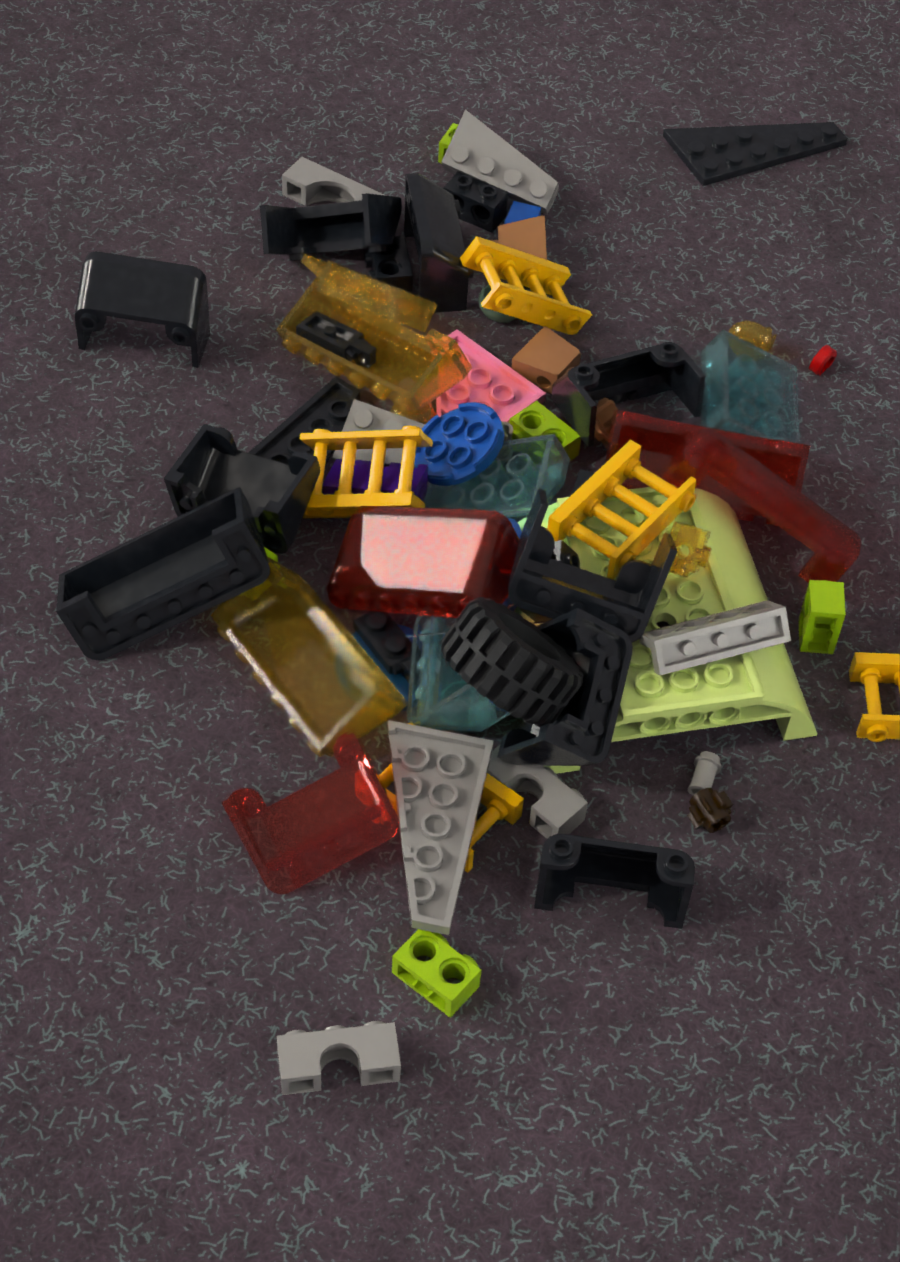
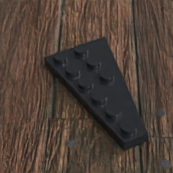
[663,122,848,186]
[248,376,360,466]

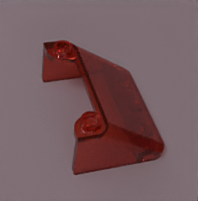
[221,728,399,894]

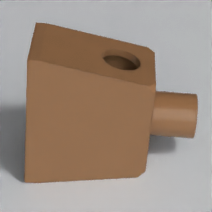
[490,216,547,260]
[511,326,581,394]

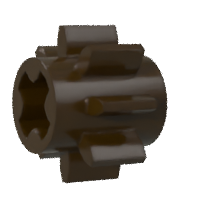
[687,788,734,833]

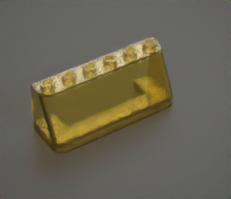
[276,273,472,413]
[211,557,408,757]

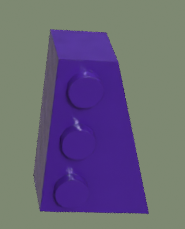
[322,459,428,533]

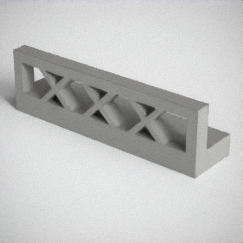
[639,600,791,675]

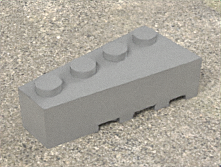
[441,109,559,215]

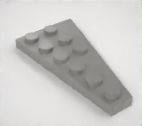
[387,720,494,935]

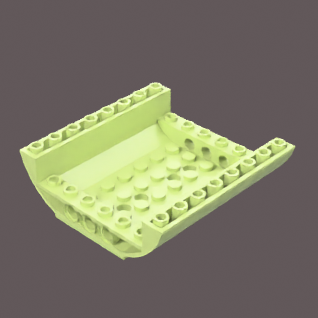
[515,483,817,774]

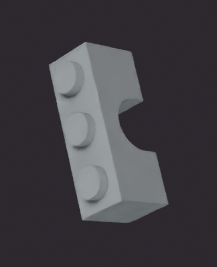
[487,744,588,839]
[277,1021,401,1095]

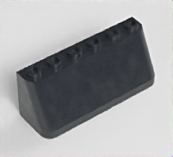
[56,487,270,660]

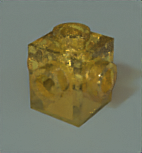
[669,521,712,577]

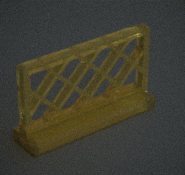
[301,254,437,332]

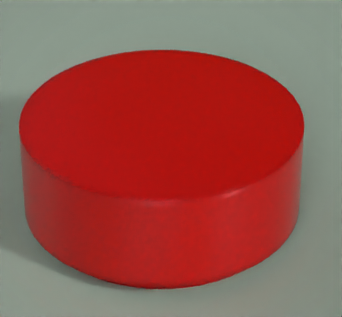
[809,344,837,375]

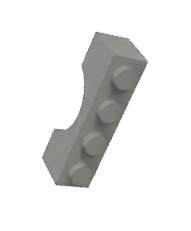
[282,157,386,206]

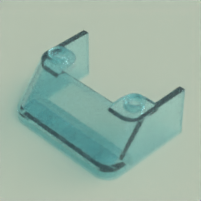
[407,569,514,732]

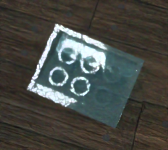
[701,330,800,458]
[417,434,570,531]

